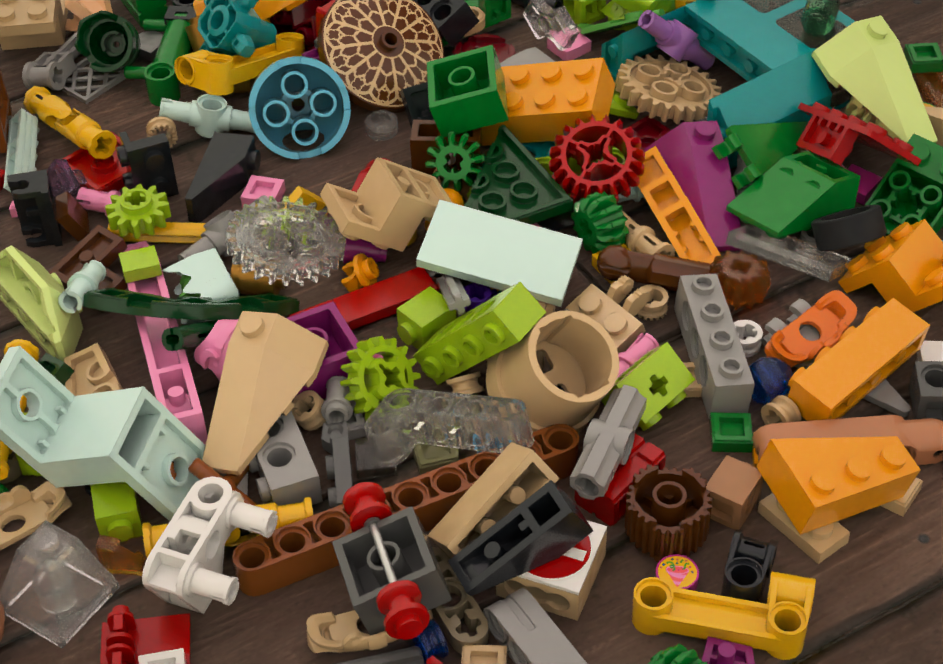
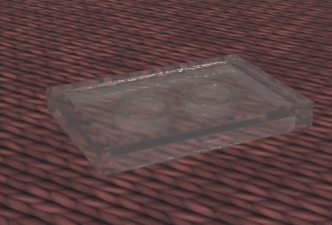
[725,224,851,282]

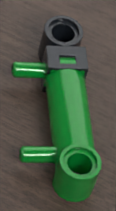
[124,0,196,106]

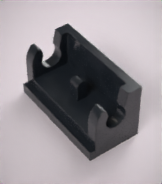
[7,169,63,248]

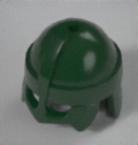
[75,10,141,72]

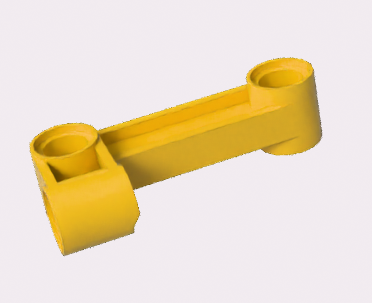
[174,32,305,96]
[632,571,816,660]

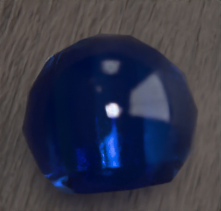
[749,356,793,405]

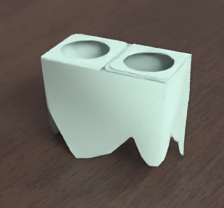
[161,248,239,325]

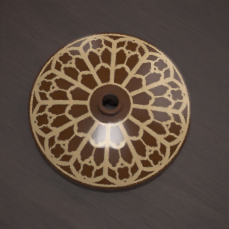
[317,0,444,113]

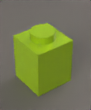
[397,286,456,350]
[90,482,143,545]

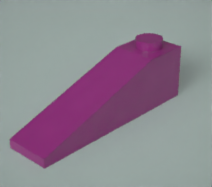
[644,121,744,252]

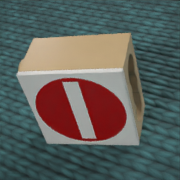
[496,520,607,621]

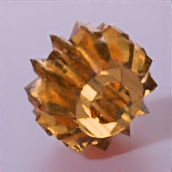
[709,249,771,310]

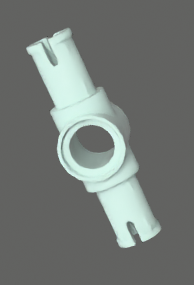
[159,94,255,138]

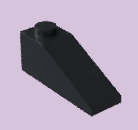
[185,132,261,223]
[448,480,594,596]

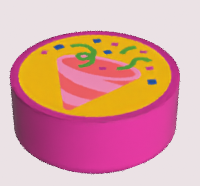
[655,554,699,591]

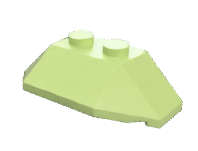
[0,245,83,362]

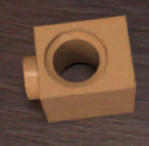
[706,455,763,530]

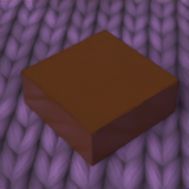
[55,191,89,241]

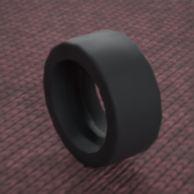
[811,205,887,251]

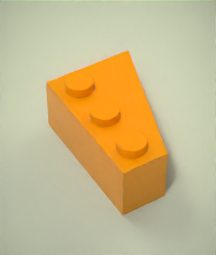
[756,436,921,535]

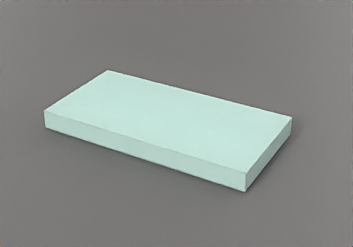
[416,199,583,307]

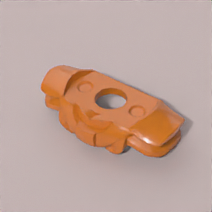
[764,290,857,369]

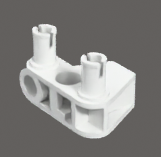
[142,476,278,614]

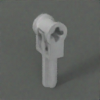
[22,31,80,90]

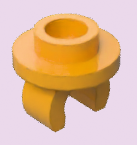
[341,253,379,292]

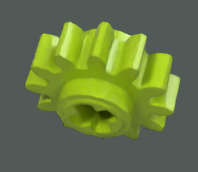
[105,184,171,239]

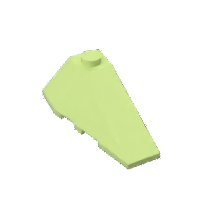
[811,15,938,143]

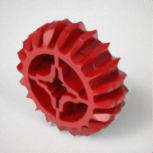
[549,114,645,203]

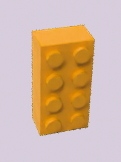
[482,57,615,146]

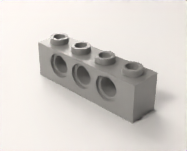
[674,274,755,419]
[249,411,323,506]

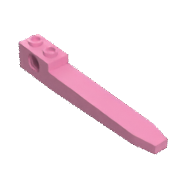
[124,241,208,445]

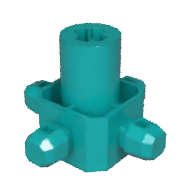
[197,0,277,58]

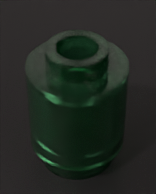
[801,0,840,37]

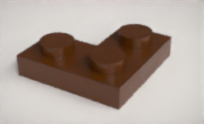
[49,224,128,312]

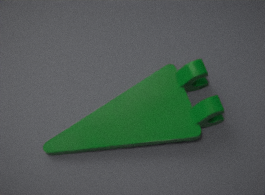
[712,121,808,190]

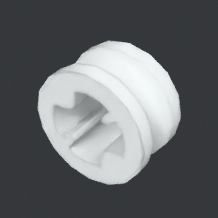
[734,319,763,357]

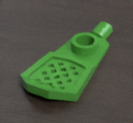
[576,9,665,34]

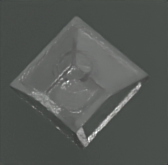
[0,520,120,648]

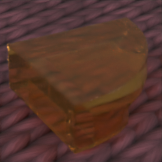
[95,535,146,576]

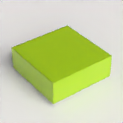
[118,245,162,283]

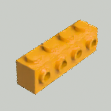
[788,298,930,421]

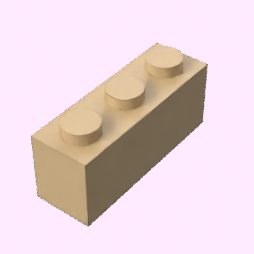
[428,442,560,559]

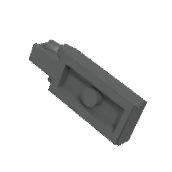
[321,421,353,509]

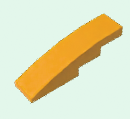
[638,146,723,266]

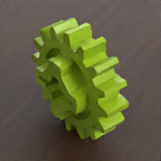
[340,336,421,423]

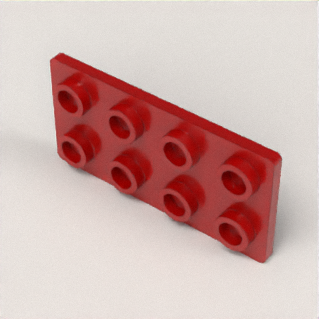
[796,102,922,166]

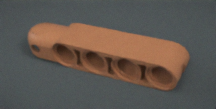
[752,415,943,465]

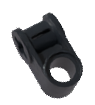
[721,530,778,602]

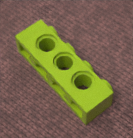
[413,282,546,385]

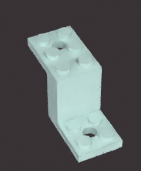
[0,346,205,521]

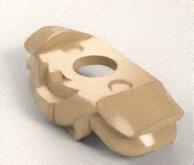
[0,481,72,551]
[306,609,433,653]

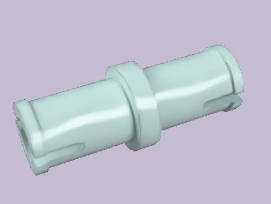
[58,260,106,314]

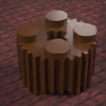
[625,465,712,563]

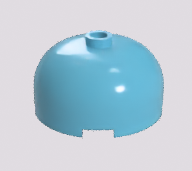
[248,56,351,160]

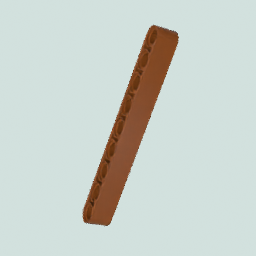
[232,424,579,596]

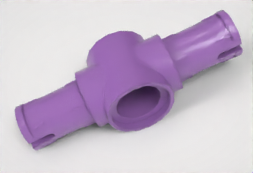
[638,10,715,70]

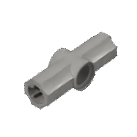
[570,385,647,500]

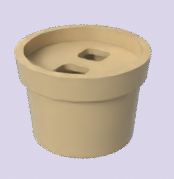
[486,310,619,436]

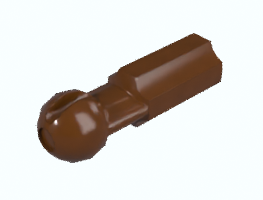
[597,245,710,292]

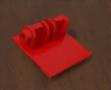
[100,605,191,664]

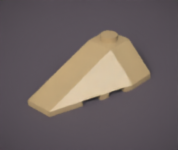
[202,311,329,475]

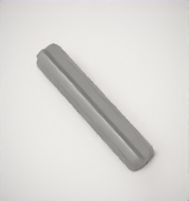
[436,274,471,315]

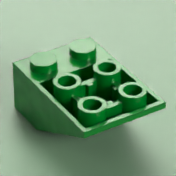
[865,134,943,235]
[726,151,860,239]

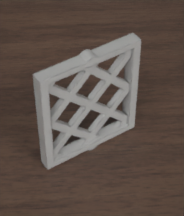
[61,58,126,104]

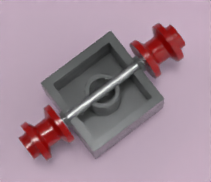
[332,482,452,640]

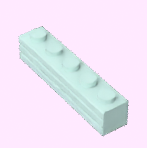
[3,108,39,192]

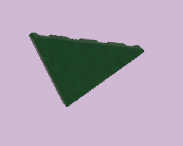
[464,125,573,224]

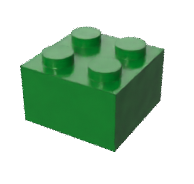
[427,44,509,137]

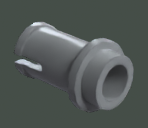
[321,376,353,424]

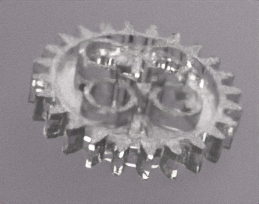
[225,196,346,287]

